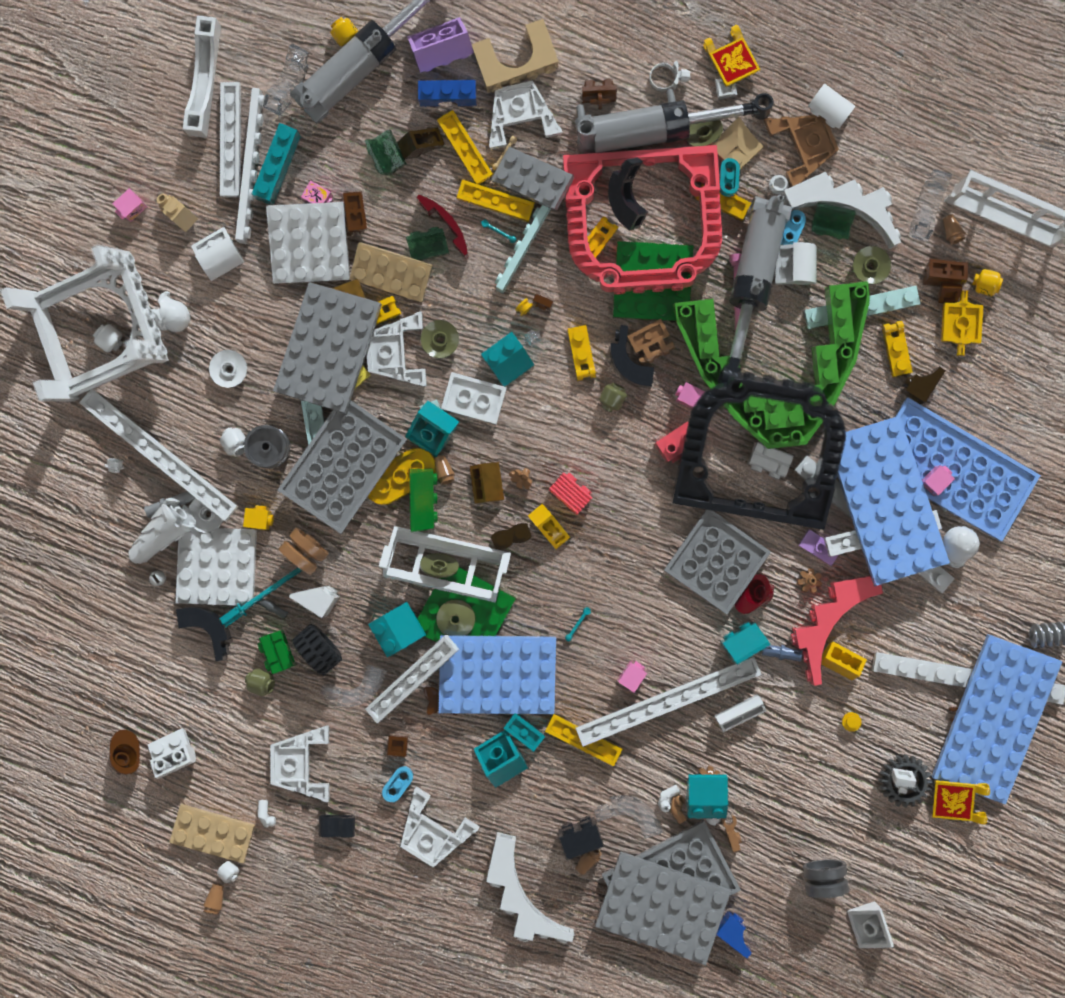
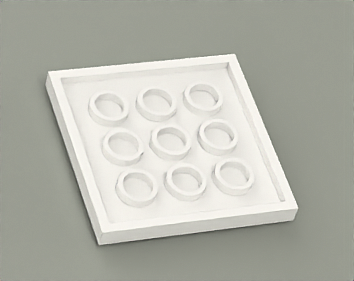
[266,202,350,284]
[176,528,257,606]

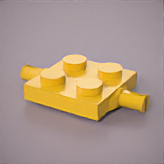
[941,290,983,356]

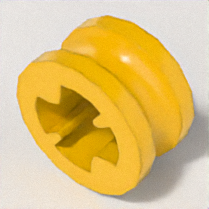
[515,298,533,317]

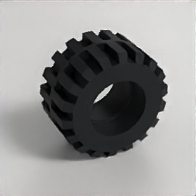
[292,624,342,676]

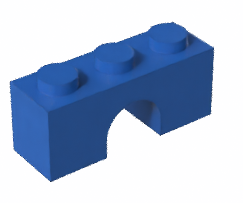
[418,80,477,107]

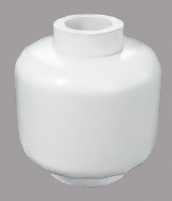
[93,324,123,353]
[220,428,246,457]

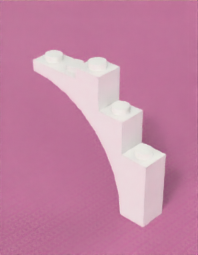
[782,172,901,249]
[486,832,574,943]

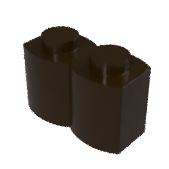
[491,523,532,550]

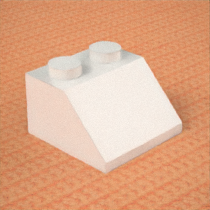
[289,586,340,618]

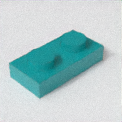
[503,713,546,752]

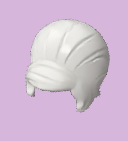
[152,291,190,332]
[942,526,980,568]

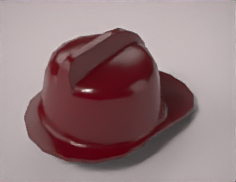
[734,574,775,614]

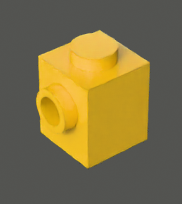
[243,505,274,530]

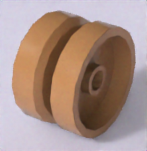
[278,528,329,575]

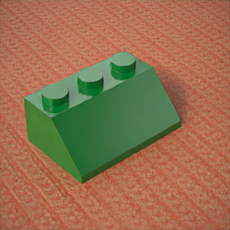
[410,469,438,532]

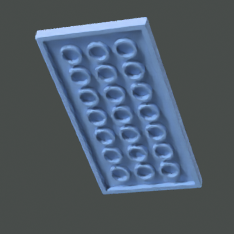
[895,398,1041,542]
[837,416,950,586]
[931,634,1063,805]

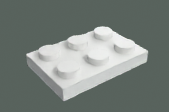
[441,372,507,425]

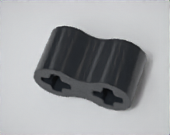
[318,814,355,838]

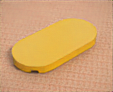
[368,448,436,505]

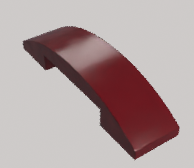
[416,195,468,260]

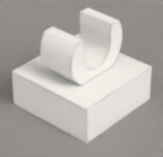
[891,768,916,794]

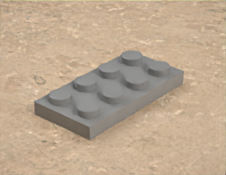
[491,147,575,211]

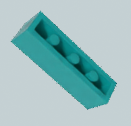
[251,123,301,205]

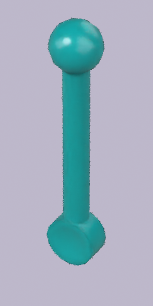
[481,220,517,243]
[565,607,591,642]

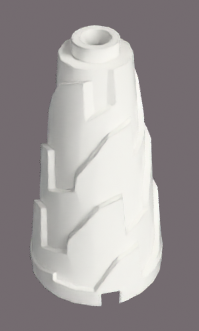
[129,498,196,564]

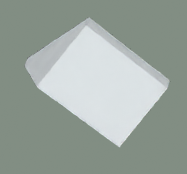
[847,901,894,948]

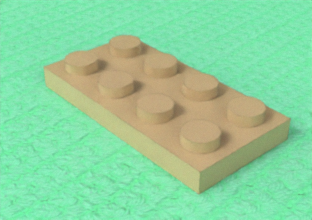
[349,242,433,302]
[169,804,255,863]

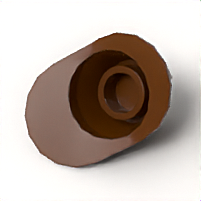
[108,730,140,775]

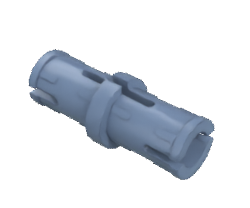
[762,645,802,662]

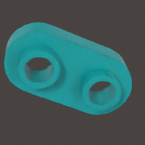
[719,158,740,197]

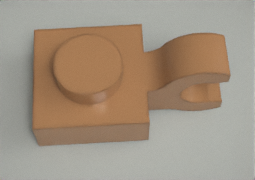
[721,814,742,852]

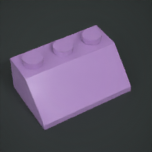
[407,17,474,73]

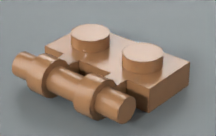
[627,319,675,366]

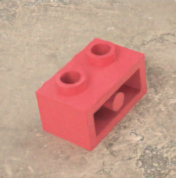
[654,421,688,463]

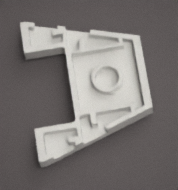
[489,81,562,150]
[367,312,427,387]
[270,725,330,802]
[400,786,480,867]

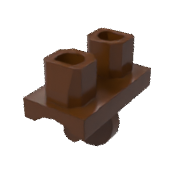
[582,79,617,110]

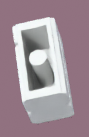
[747,442,794,480]

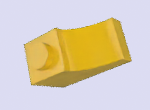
[528,504,570,549]

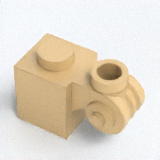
[157,193,198,232]

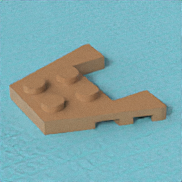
[764,115,839,187]

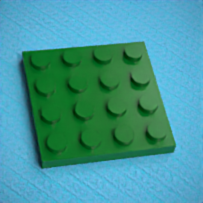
[613,241,693,322]
[417,562,516,643]

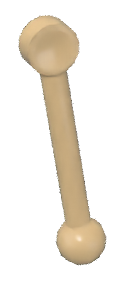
[492,136,517,171]

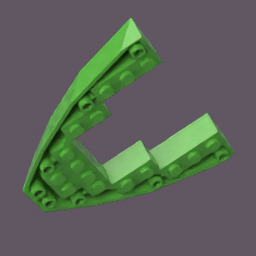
[672,281,870,449]

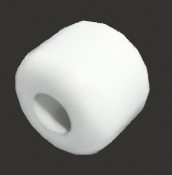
[217,861,239,883]

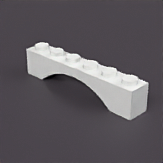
[183,16,221,138]

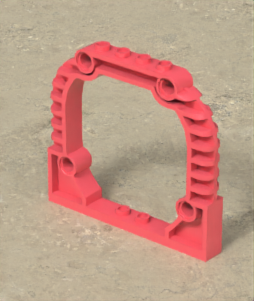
[563,145,722,295]

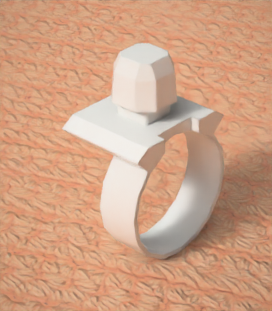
[649,60,690,92]

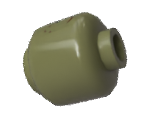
[599,382,627,412]
[245,668,275,697]

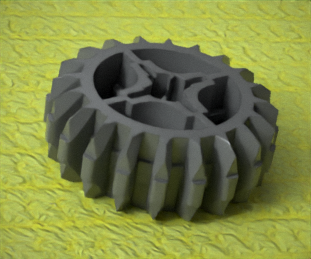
[879,754,932,808]

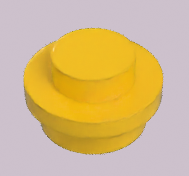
[842,712,862,732]

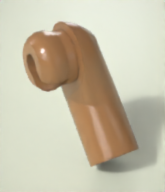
[670,795,687,824]

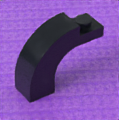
[608,157,648,231]
[610,325,654,389]
[176,607,232,662]

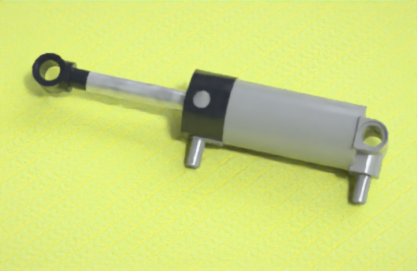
[290,0,430,124]
[575,89,774,153]
[718,194,792,388]

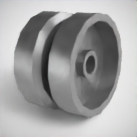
[244,425,291,469]
[803,859,850,898]

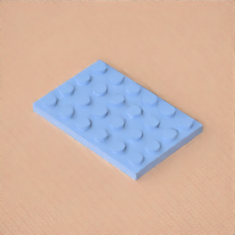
[439,635,556,714]

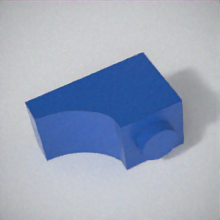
[716,911,752,958]

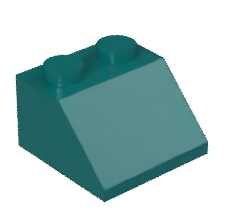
[481,332,534,387]
[405,401,459,458]
[368,602,426,658]
[720,621,771,665]
[474,730,528,788]
[686,775,728,819]

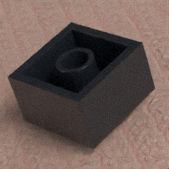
[558,816,604,860]

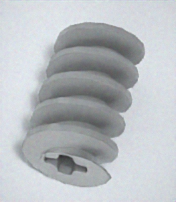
[1029,621,1065,648]

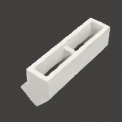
[714,695,766,733]

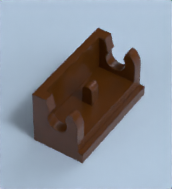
[341,191,367,236]
[923,259,968,287]

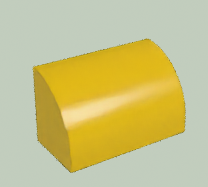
[821,641,867,681]

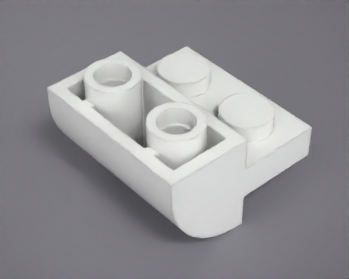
[808,84,855,129]
[191,227,244,281]
[775,242,817,285]
[148,728,196,779]

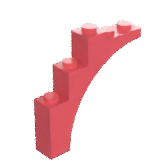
[790,575,883,686]

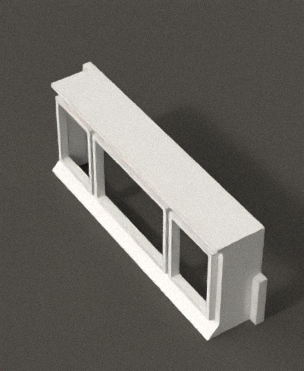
[944,170,1065,248]
[379,526,511,603]

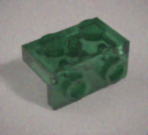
[365,130,407,176]
[811,202,856,240]
[406,227,449,261]

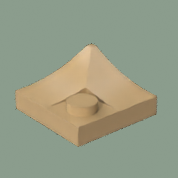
[712,117,764,170]

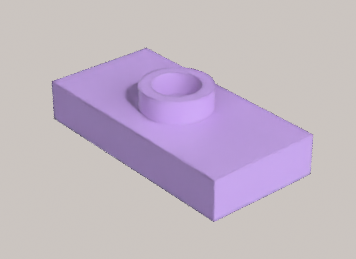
[798,529,838,566]

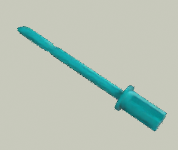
[219,567,303,627]

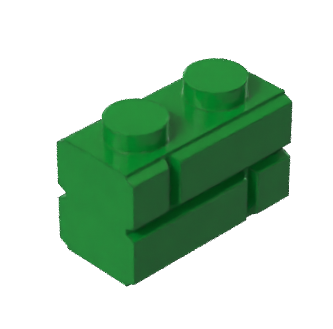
[258,629,296,674]

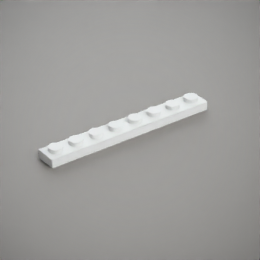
[235,88,266,244]

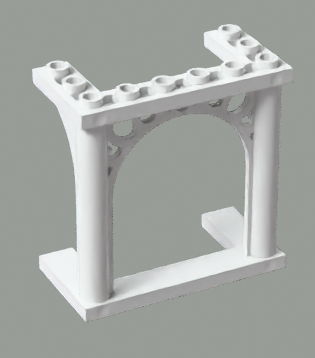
[0,245,168,402]

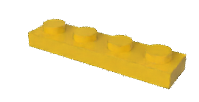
[437,110,493,185]
[456,180,535,222]
[545,714,622,767]

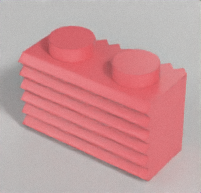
[548,472,592,515]

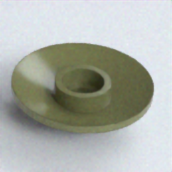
[687,120,723,147]
[852,246,891,284]
[421,320,459,358]
[420,553,459,577]
[437,600,475,636]

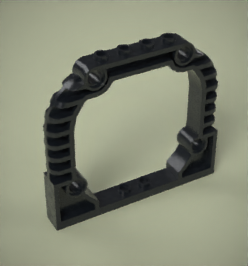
[672,372,846,530]

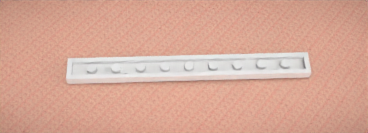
[80,389,238,522]
[794,456,955,593]
[872,652,1065,705]
[575,657,762,746]

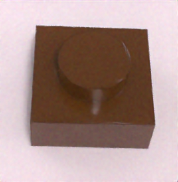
[937,283,962,303]
[533,294,553,312]
[387,735,408,757]

